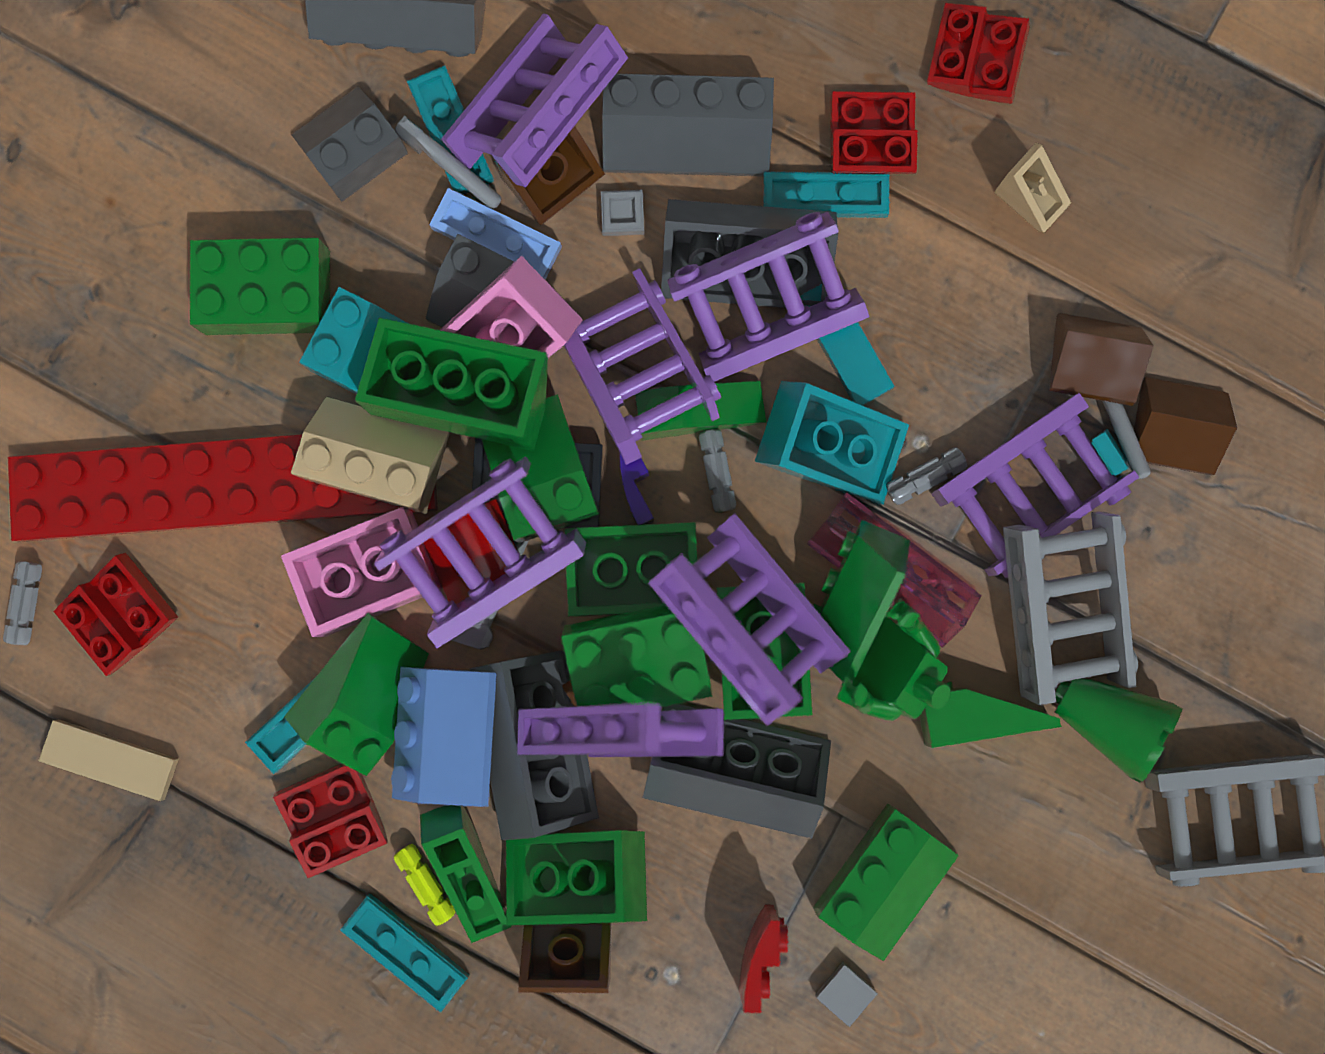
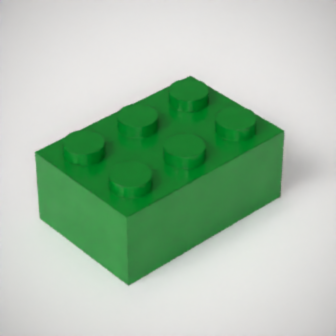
[190,238,330,335]
[564,522,697,617]
[561,605,713,707]

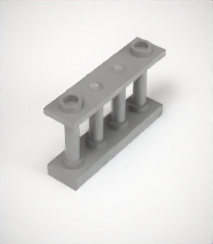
[1003,511,1138,705]
[1145,754,1325,886]

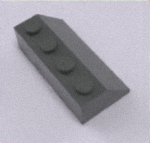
[305,0,486,57]
[602,74,774,177]
[661,199,838,308]
[469,650,599,840]
[642,704,831,839]

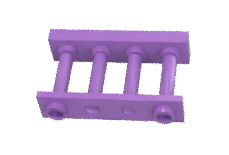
[441,14,628,187]
[667,212,870,382]
[564,268,721,465]
[931,393,1140,578]
[374,457,586,648]
[649,513,851,725]
[517,704,723,757]

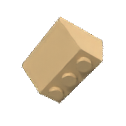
[291,397,450,514]

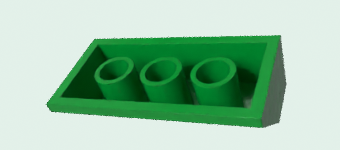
[355,318,548,451]

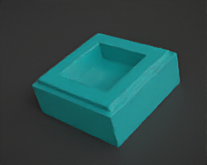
[1091,429,1129,476]

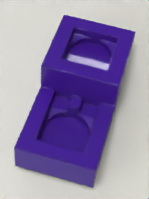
[620,454,654,525]

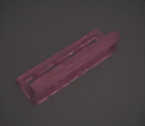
[807,493,982,648]

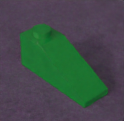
[635,381,766,441]
[920,681,1061,748]
[420,805,512,943]

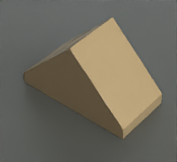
[995,143,1071,233]

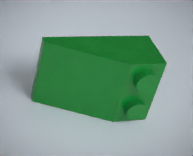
[482,394,600,543]
[284,613,429,776]
[506,830,647,925]

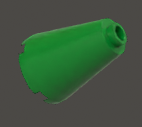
[1055,678,1183,783]

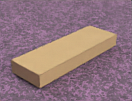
[39,719,179,801]

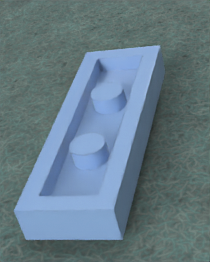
[429,188,562,279]

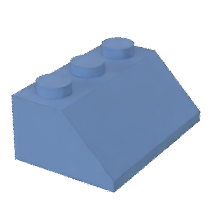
[391,667,496,807]

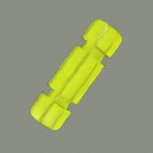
[394,844,455,926]

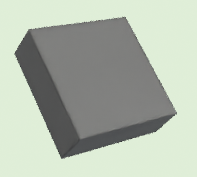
[601,190,644,236]
[815,962,878,1027]

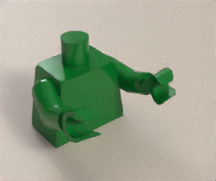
[837,599,951,721]

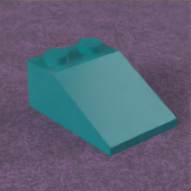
[299,287,409,394]
[754,381,909,505]

